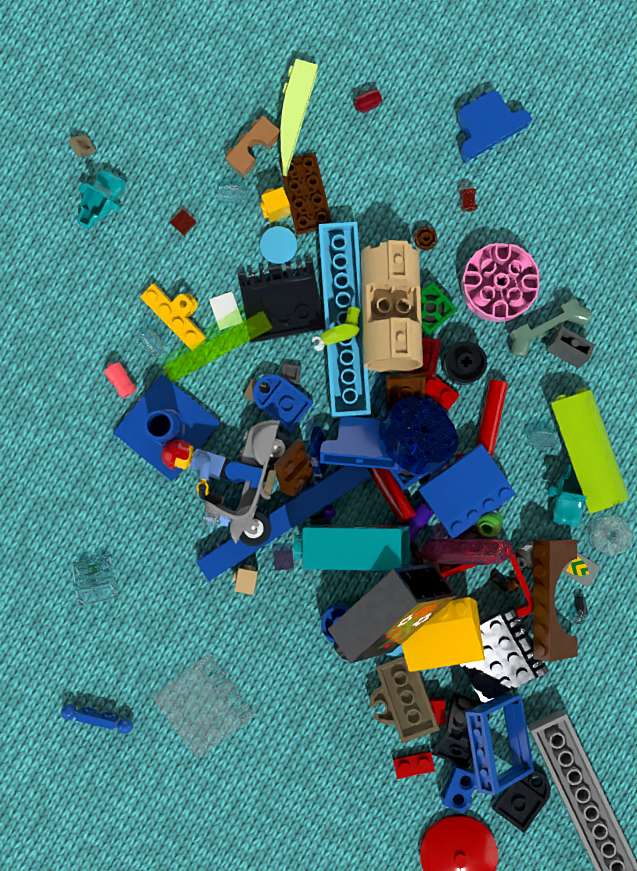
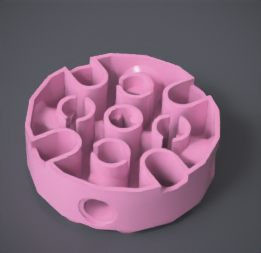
[460,243,540,322]

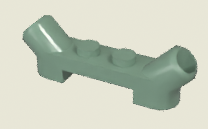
[509,298,591,358]

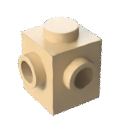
[233,564,259,595]

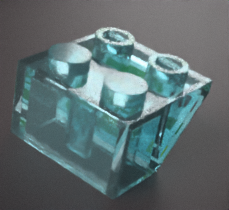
[73,554,118,606]

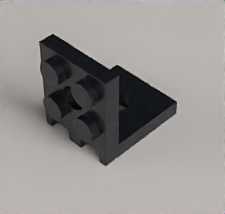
[432,693,490,768]

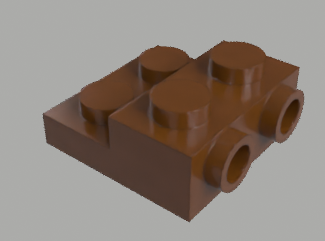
[274,439,315,496]

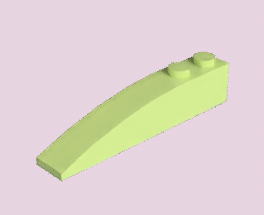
[281,59,318,176]

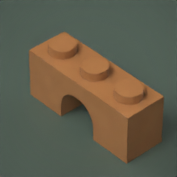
[225,116,281,178]

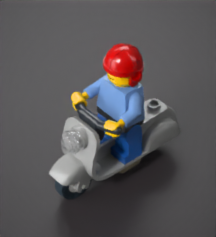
[161,420,292,546]

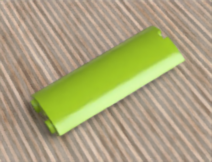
[551,387,630,514]

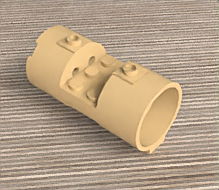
[361,240,423,372]

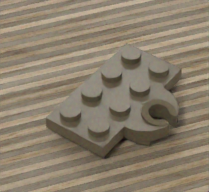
[370,656,440,743]

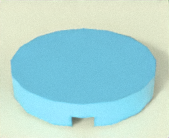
[260,226,297,265]

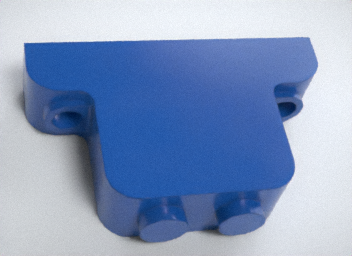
[457,91,533,163]
[320,416,400,470]

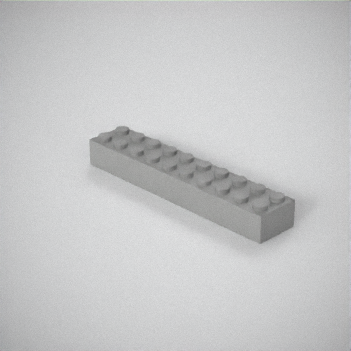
[527,709,637,871]

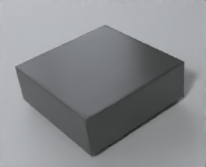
[281,363,302,385]

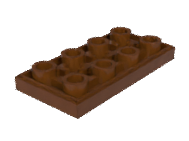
[279,153,332,236]

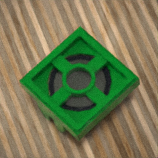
[420,281,458,336]

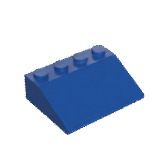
[417,443,516,539]

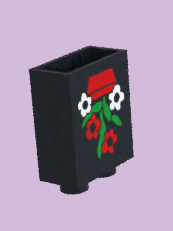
[328,563,457,664]

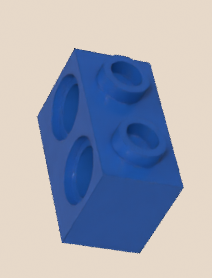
[440,763,478,813]

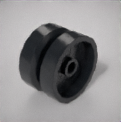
[442,341,488,386]

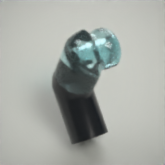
[569,597,588,625]

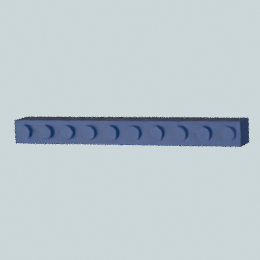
[196,466,372,581]

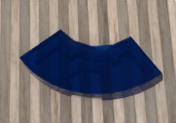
[310,426,327,480]

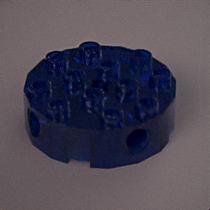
[379,397,459,475]

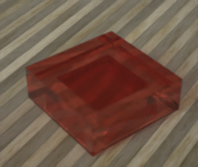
[170,209,197,237]

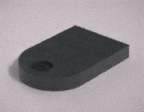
[492,769,551,833]

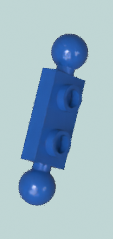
[61,704,133,734]

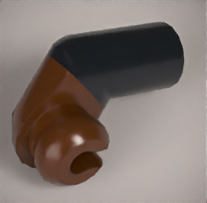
[491,573,520,591]

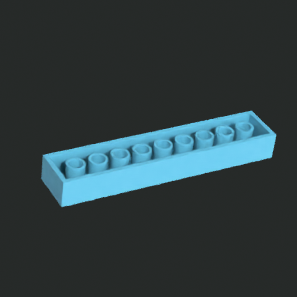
[319,222,371,418]

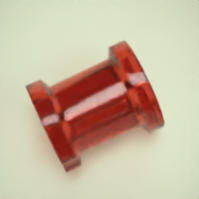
[459,188,478,212]

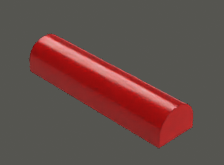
[475,380,508,458]
[366,467,417,524]

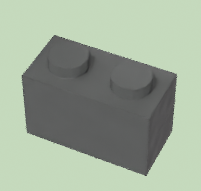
[546,326,595,368]

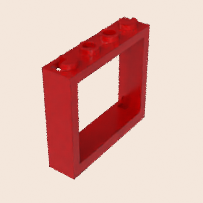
[440,542,533,618]

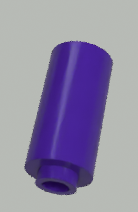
[400,501,434,543]

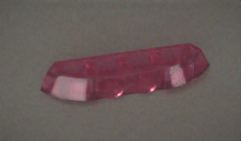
[420,539,516,565]

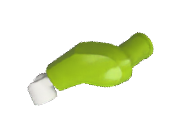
[312,307,360,351]

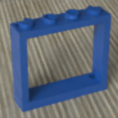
[465,693,534,795]

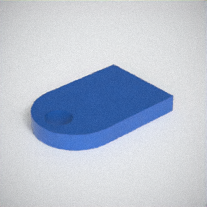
[253,374,314,432]

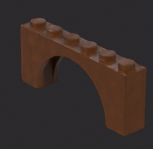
[533,539,578,662]

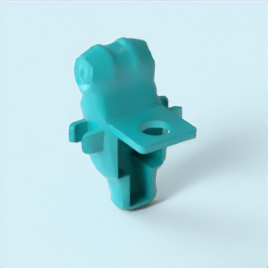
[77,169,126,229]
[548,462,587,527]

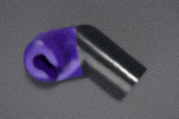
[310,505,336,525]

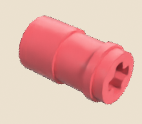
[104,362,137,399]

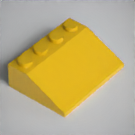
[401,597,485,672]

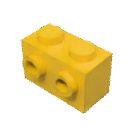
[259,187,291,223]

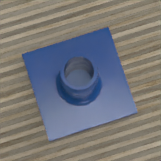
[113,374,221,482]

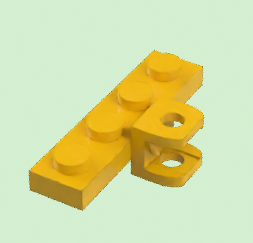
[140,283,207,351]

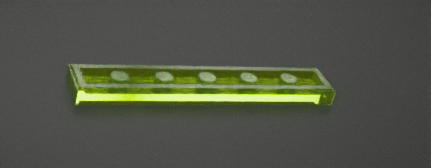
[163,311,273,383]

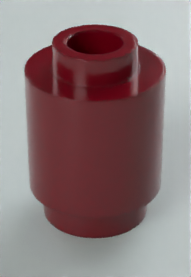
[353,88,383,114]

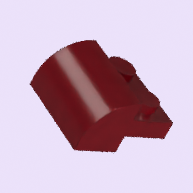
[395,338,441,378]

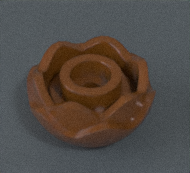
[414,226,438,250]

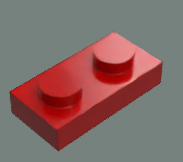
[425,377,460,411]
[393,750,435,779]

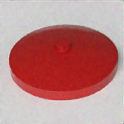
[420,814,498,871]

